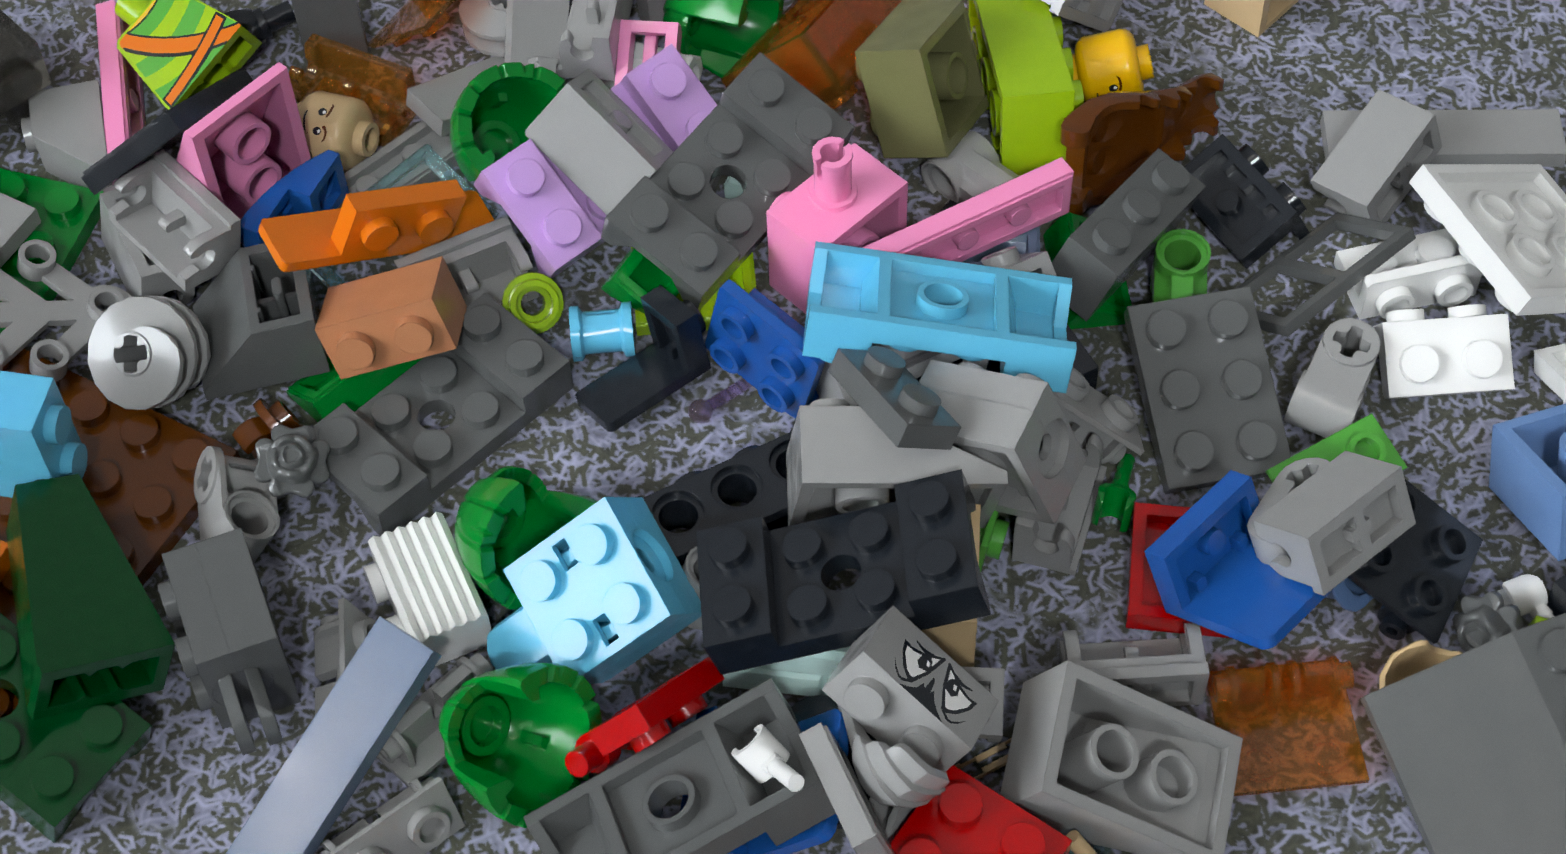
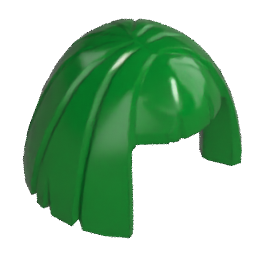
[663,0,784,83]
[450,62,565,183]
[455,466,598,611]
[438,662,602,828]

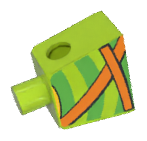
[115,0,262,110]

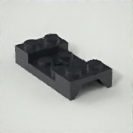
[696,469,991,675]

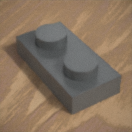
[828,346,961,450]

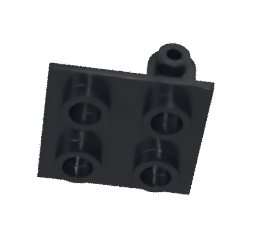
[1347,479,1483,644]

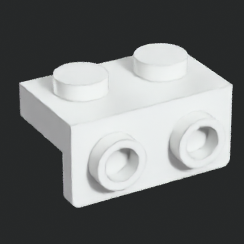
[1373,304,1515,399]

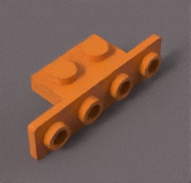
[258,179,495,272]

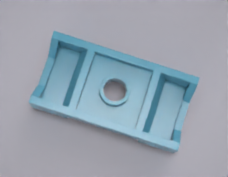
[802,241,1077,393]

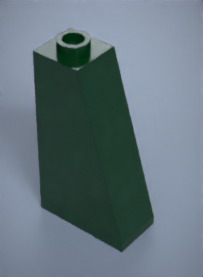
[6,474,175,720]

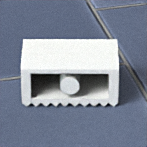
[363,512,491,666]

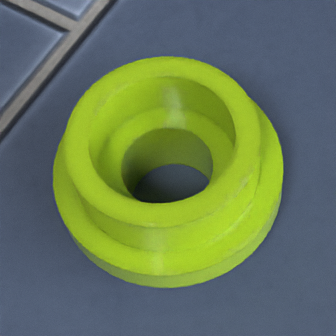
[501,272,564,334]

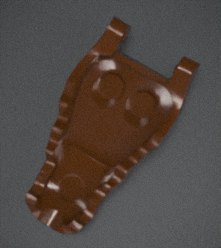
[1060,73,1224,217]

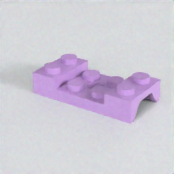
[473,44,717,279]

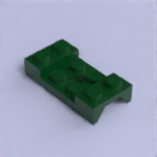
[0,613,151,843]

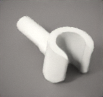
[1497,574,1555,619]
[731,724,804,792]

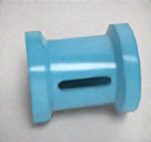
[569,301,636,362]

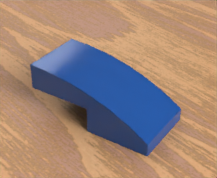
[241,150,349,248]

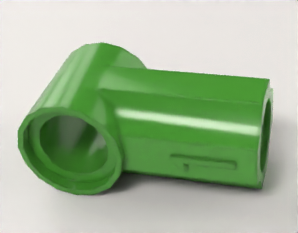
[1149,229,1211,302]

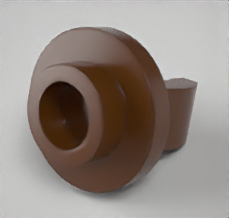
[232,398,303,459]

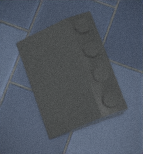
[1360,613,1566,854]

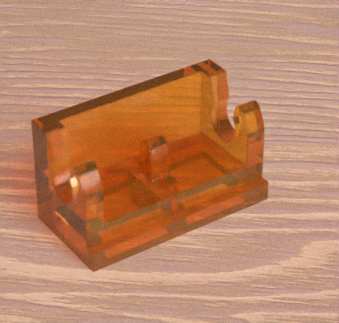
[289,33,416,146]

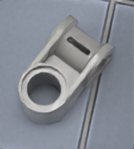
[1284,318,1381,438]
[194,446,280,562]

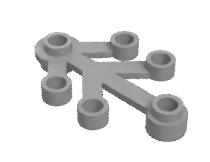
[0,239,132,382]

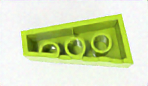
[967,0,1084,176]

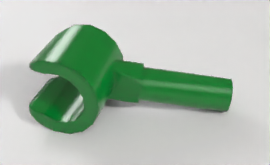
[1091,454,1137,532]

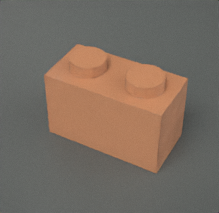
[315,256,467,379]

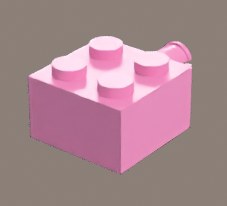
[766,136,908,314]

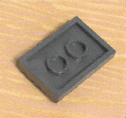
[1123,286,1291,494]

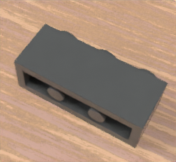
[1052,148,1206,322]

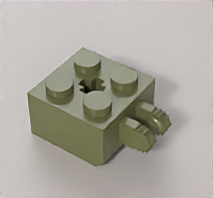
[855,0,989,158]

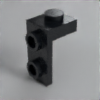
[575,285,711,432]

